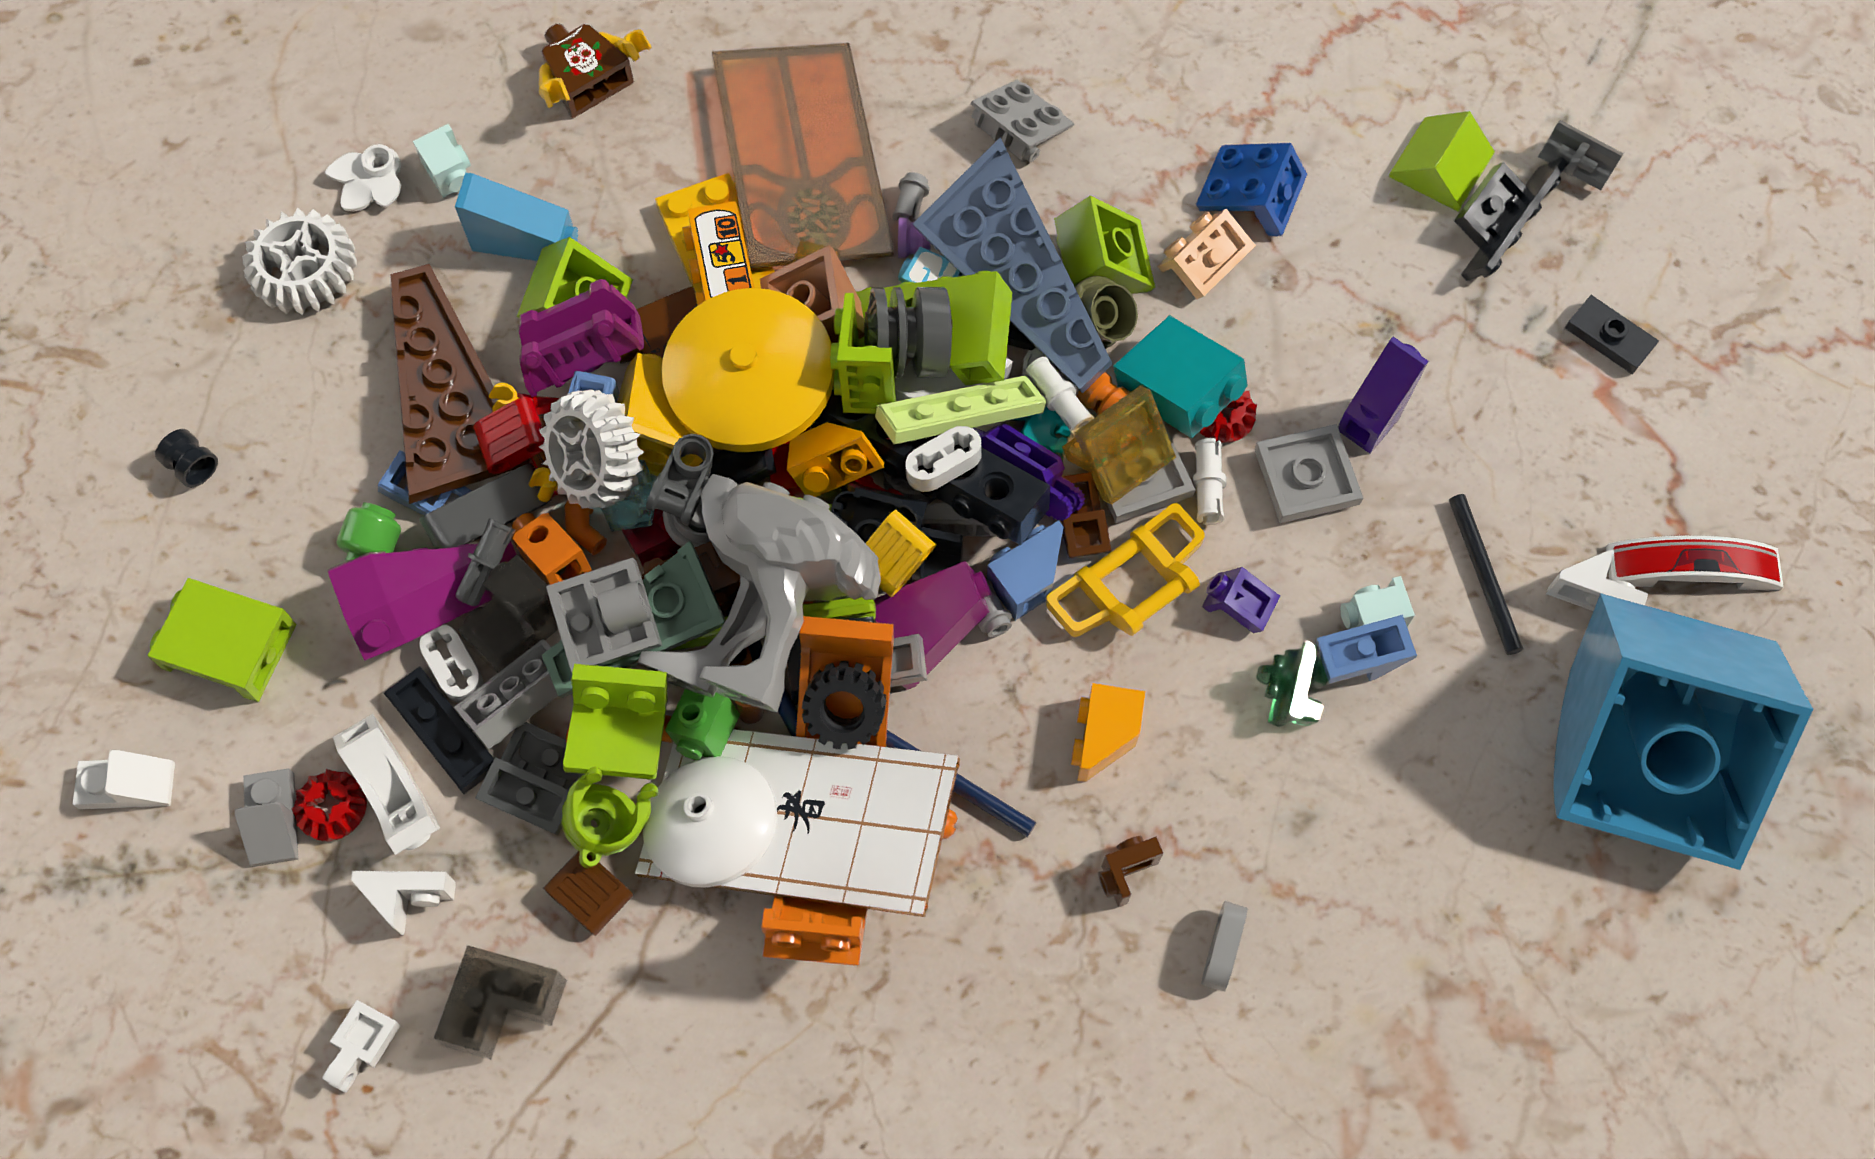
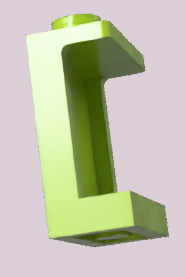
[147,578,297,702]

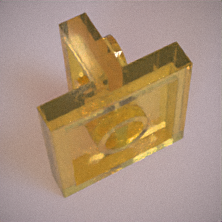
[1062,385,1176,505]

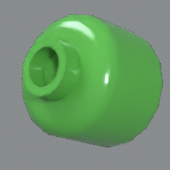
[336,502,401,562]

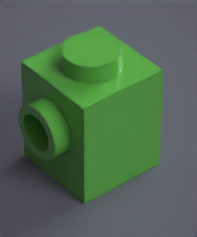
[665,689,740,760]

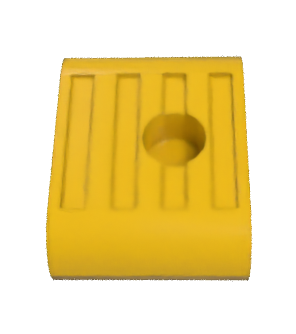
[865,510,936,598]

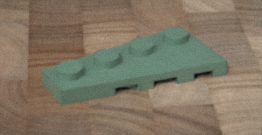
[542,541,726,698]

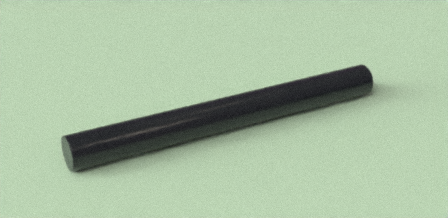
[1449,494,1524,655]

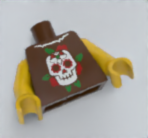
[539,23,652,119]

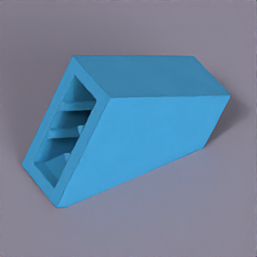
[455,172,578,261]

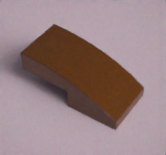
[1059,472,1112,559]

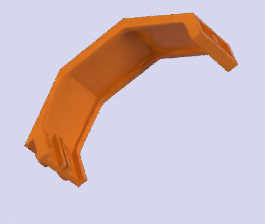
[762,616,894,966]

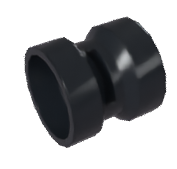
[155,429,218,488]

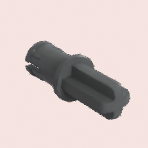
[456,518,516,606]

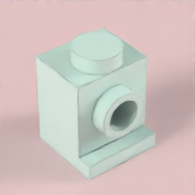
[413,124,471,198]
[1340,576,1415,629]

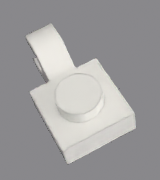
[322,1000,401,1093]

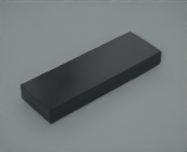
[384,666,494,794]

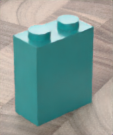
[1113,315,1248,438]

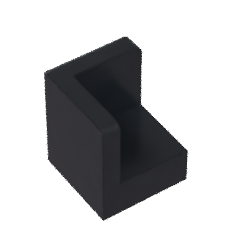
[912,527,964,583]

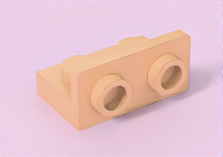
[1157,209,1256,299]

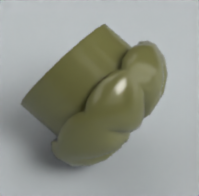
[1075,276,1138,349]

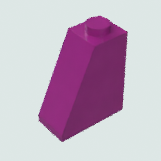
[874,561,991,690]

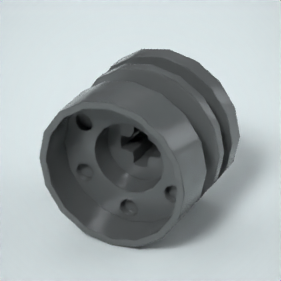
[864,287,952,378]

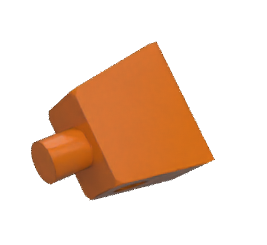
[512,513,592,590]

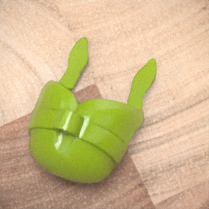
[561,767,658,868]

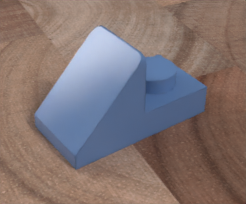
[1316,615,1417,684]

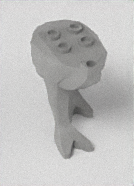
[637,474,881,712]

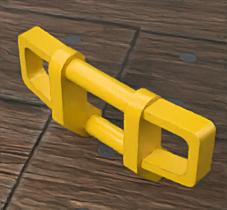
[1046,503,1205,637]

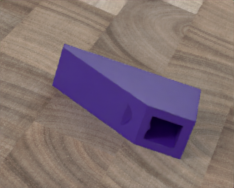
[1338,336,1429,454]

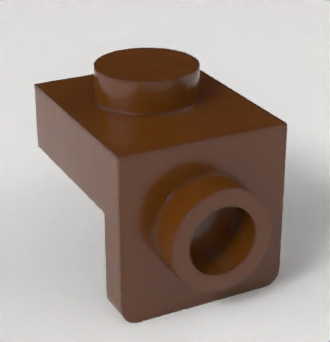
[1098,836,1163,907]

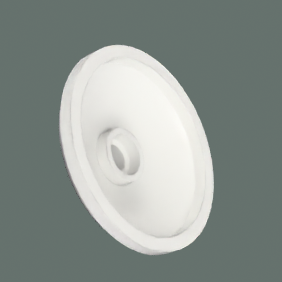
[643,756,777,888]

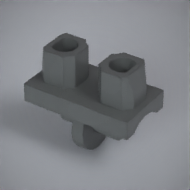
[1538,120,1624,191]

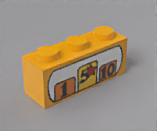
[682,201,754,306]

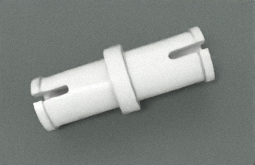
[1026,357,1095,436]
[1192,438,1227,525]

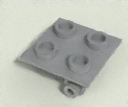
[971,80,1074,163]

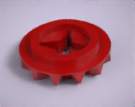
[1199,390,1257,443]
[291,769,367,841]

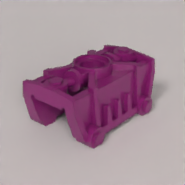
[519,279,644,397]

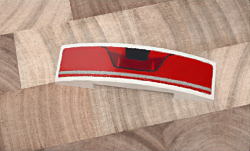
[1606,536,1784,591]

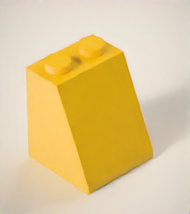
[617,353,703,476]

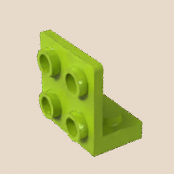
[830,293,896,414]
[563,664,667,779]

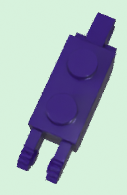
[973,423,1085,521]

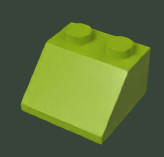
[1054,196,1156,294]
[516,237,633,318]

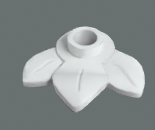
[325,144,401,211]

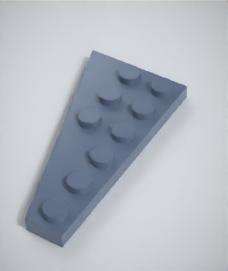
[913,138,1113,393]

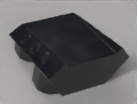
[831,483,928,587]

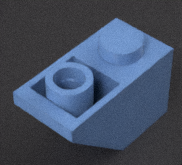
[986,520,1063,621]

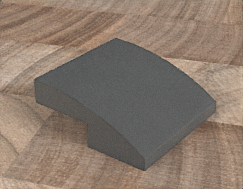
[475,722,584,835]

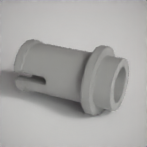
[892,172,930,224]
[979,579,1012,637]

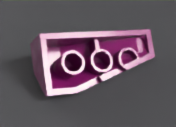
[328,541,528,661]

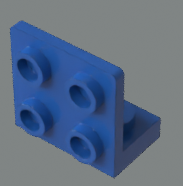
[1196,143,1307,236]

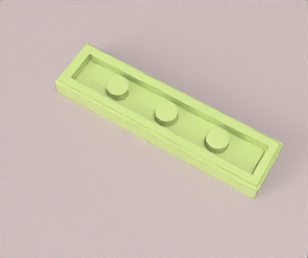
[875,375,1047,444]

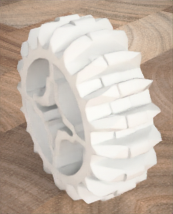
[242,208,357,316]
[539,389,644,509]

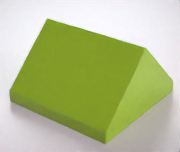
[1388,111,1495,212]

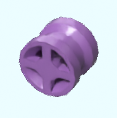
[898,217,931,258]

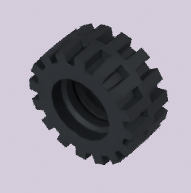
[802,661,886,750]

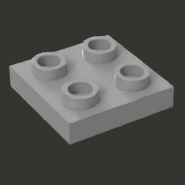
[546,557,662,673]

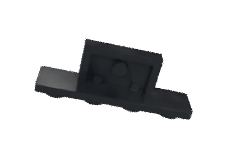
[1454,157,1568,281]

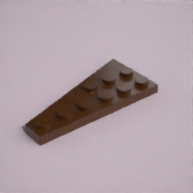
[390,264,530,504]

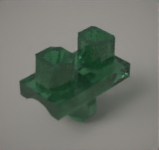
[1256,641,1328,727]

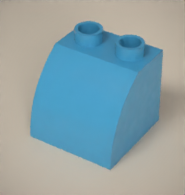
[1554,593,1813,870]

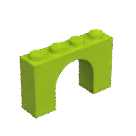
[856,271,1013,386]

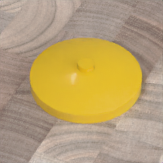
[662,288,835,452]

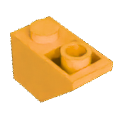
[787,422,884,497]
[1071,683,1146,782]

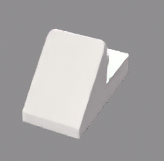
[1546,549,1648,611]
[73,750,175,809]
[351,871,456,935]

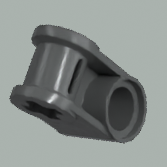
[646,434,713,526]

